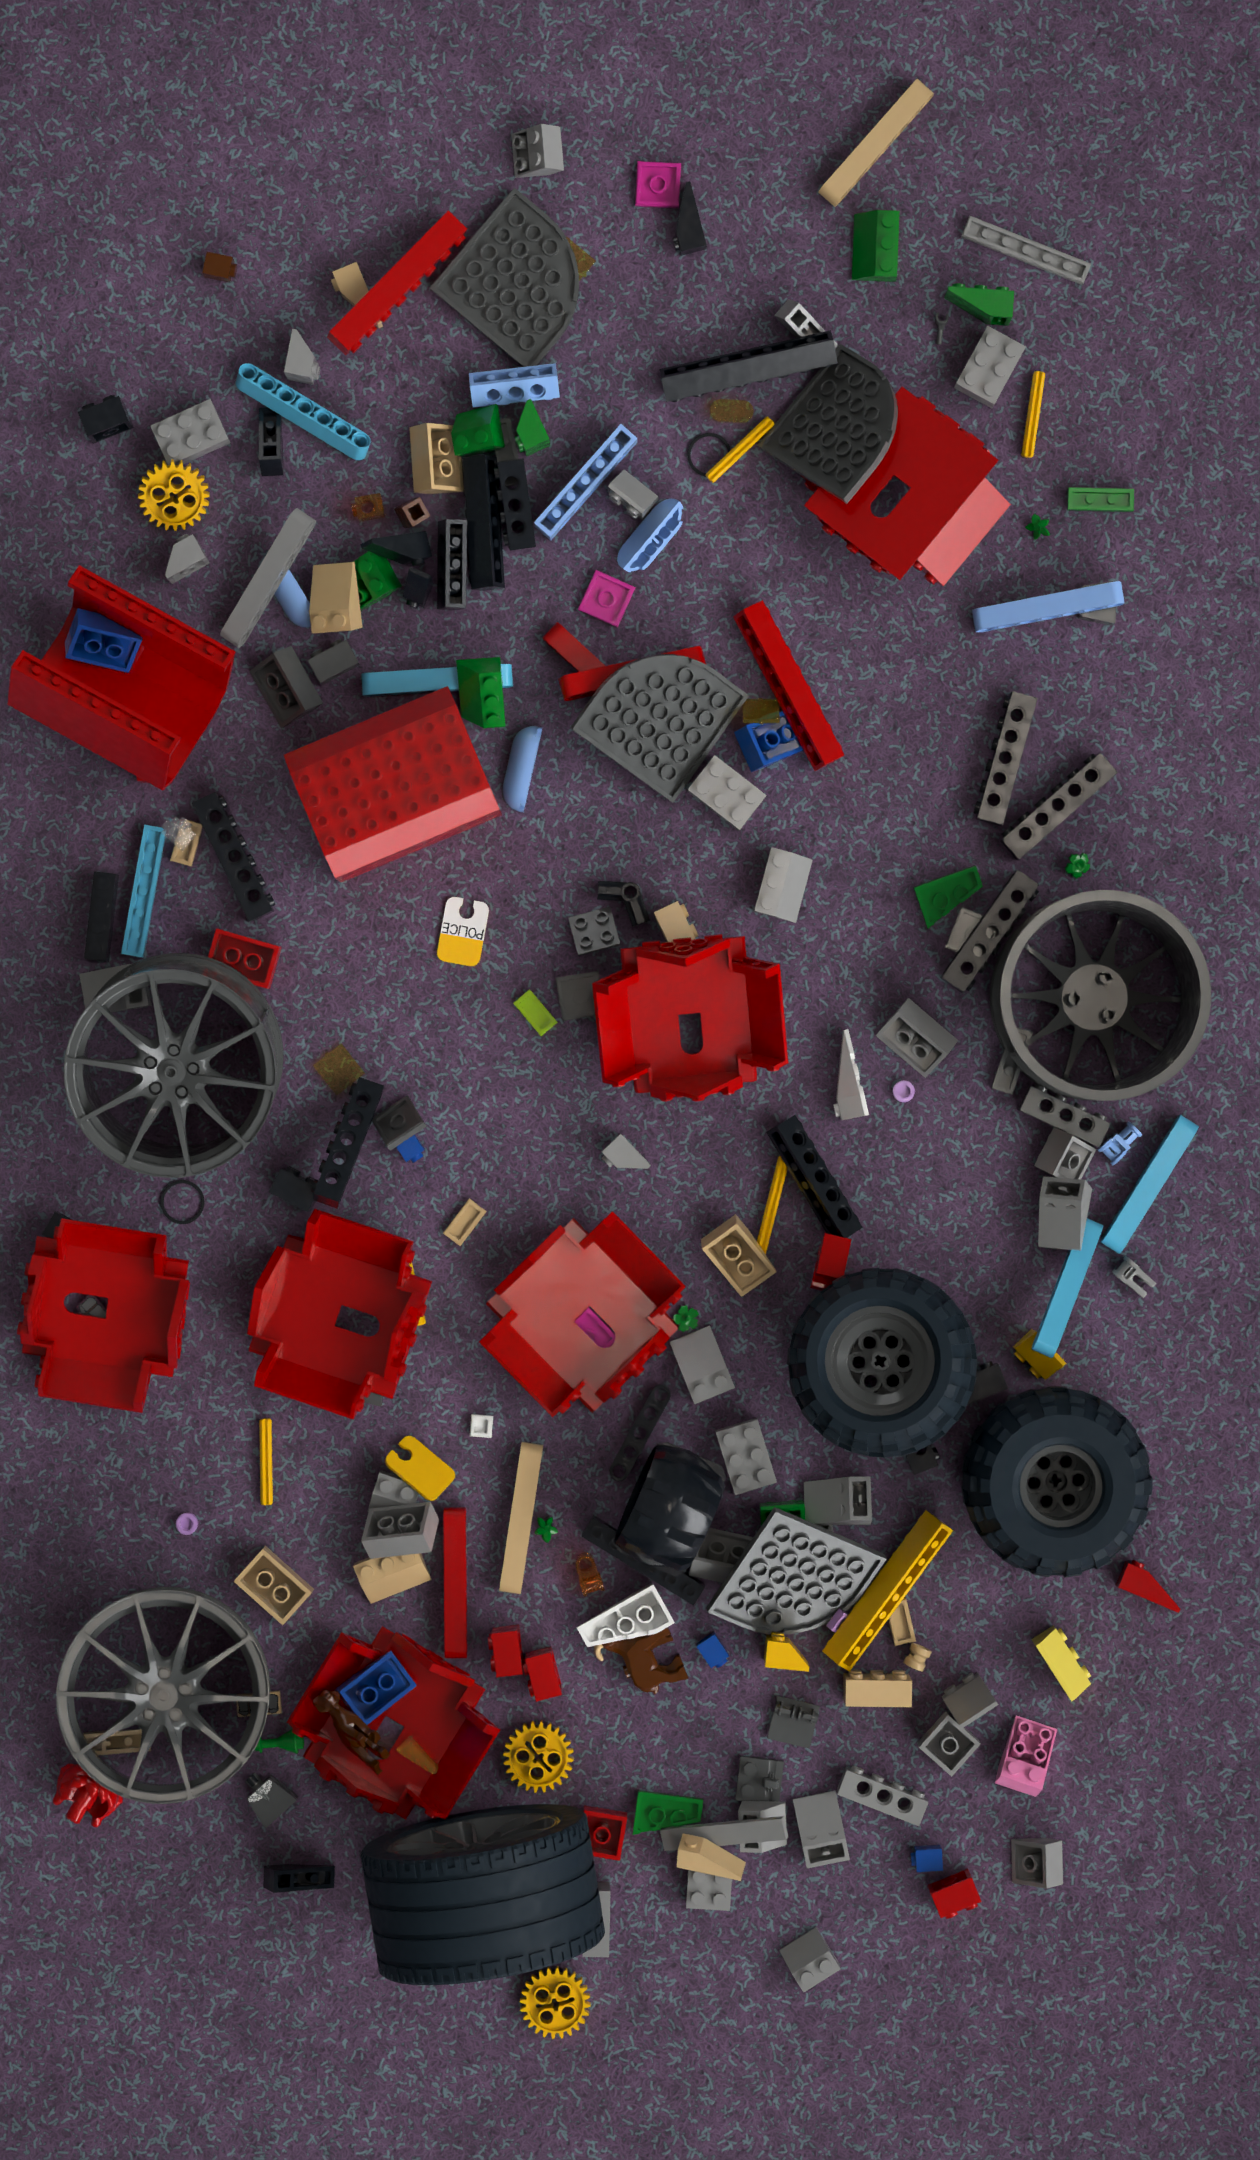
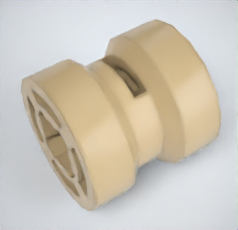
[903,1642,932,1672]

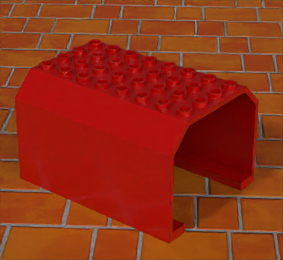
[7,565,236,790]
[284,686,502,882]

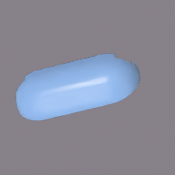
[617,498,683,572]
[274,570,311,627]
[502,726,543,813]

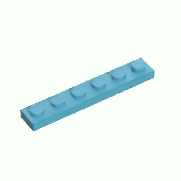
[121,825,167,958]

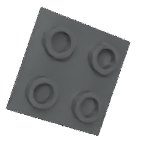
[568,906,621,956]
[767,1696,820,1749]

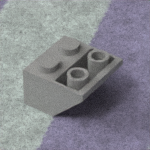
[511,124,564,178]
[608,470,658,520]
[738,1801,787,1853]

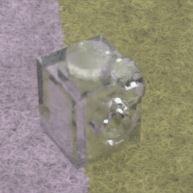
[161,817,197,851]

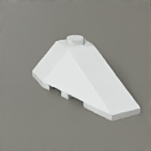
[833,1029,869,1120]
[576,1583,675,1647]

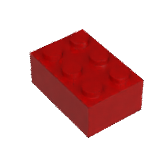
[208,928,282,989]

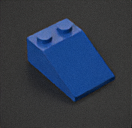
[65,608,142,673]
[734,711,804,772]
[334,1650,417,1725]

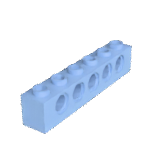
[534,424,637,541]

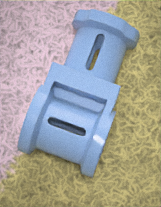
[1097,1121,1142,1166]

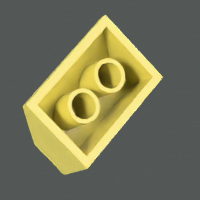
[1031,1625,1091,1701]

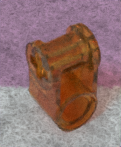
[576,1552,605,1597]

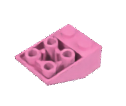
[995,1715,1057,1797]

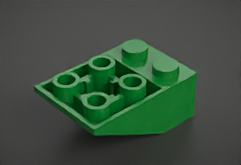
[945,283,1014,326]
[353,551,402,611]

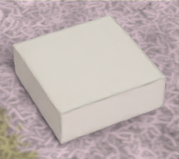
[470,1414,493,1438]

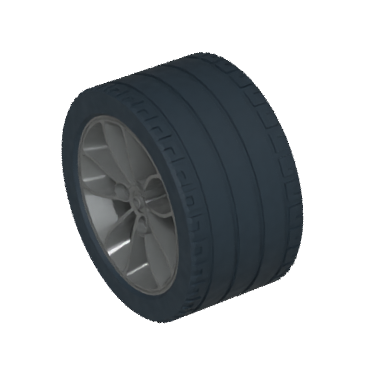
[360,1804,605,1985]

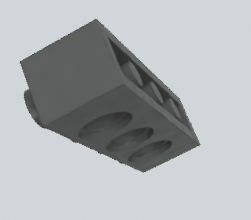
[1018,1084,1111,1147]

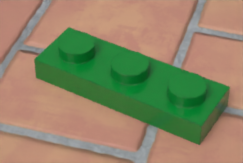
[1067,487,1134,512]

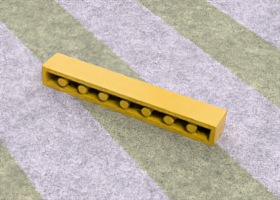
[822,1510,954,1672]

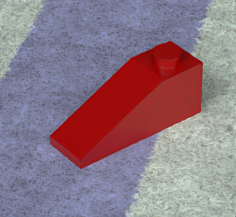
[1116,1559,1180,1613]

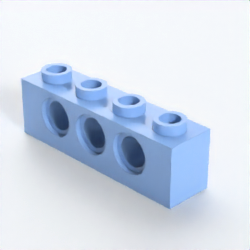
[469,363,560,408]

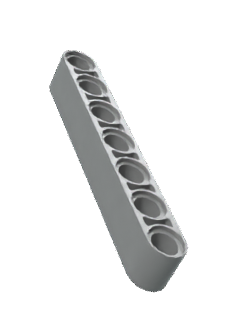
[220,508,316,648]

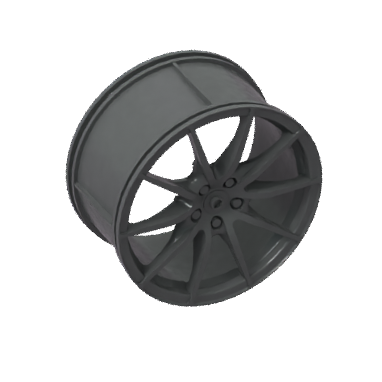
[990,890,1211,1101]
[63,953,284,1178]
[56,1587,270,1804]

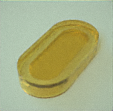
[710,399,754,423]

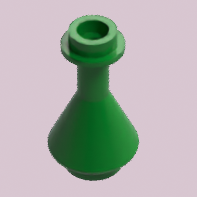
[255,1729,304,1754]

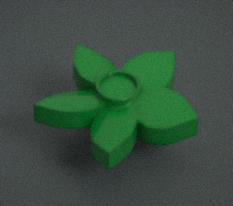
[1025,514,1050,540]
[535,1517,558,1543]

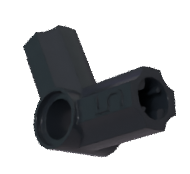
[597,881,650,927]

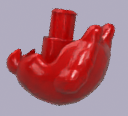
[53,1763,123,1827]

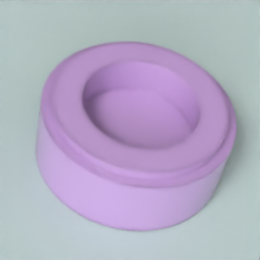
[892,1080,915,1102]
[176,1512,198,1535]

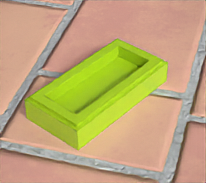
[513,989,558,1036]

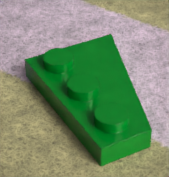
[913,865,983,929]
[633,1790,703,1835]

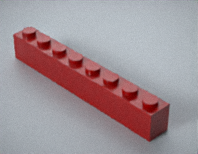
[327,210,467,356]
[733,600,844,771]

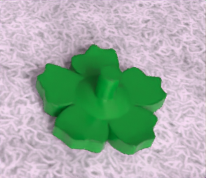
[1065,852,1090,878]
[672,1305,699,1332]

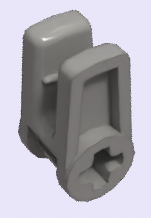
[1112,1256,1156,1298]

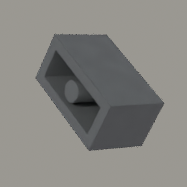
[308,639,360,686]

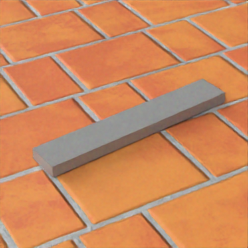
[961,215,1091,285]
[660,1816,788,1851]

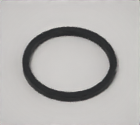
[687,433,731,477]
[161,1180,205,1224]

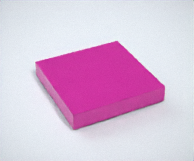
[635,161,681,209]
[578,570,636,628]
[574,1307,615,1348]

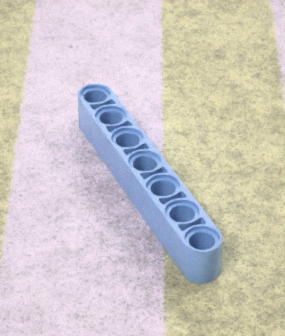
[972,581,1125,632]

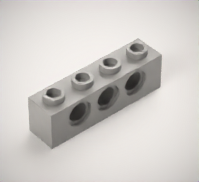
[836,1765,928,1826]

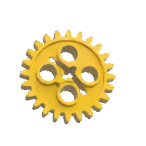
[138,459,210,531]
[503,1720,574,1793]
[520,1966,591,2039]

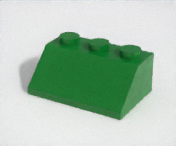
[852,210,900,282]
[456,657,505,728]

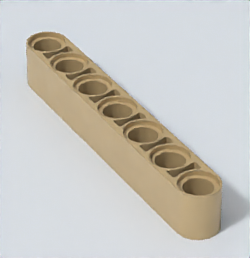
[818,79,934,207]
[499,1442,543,1594]

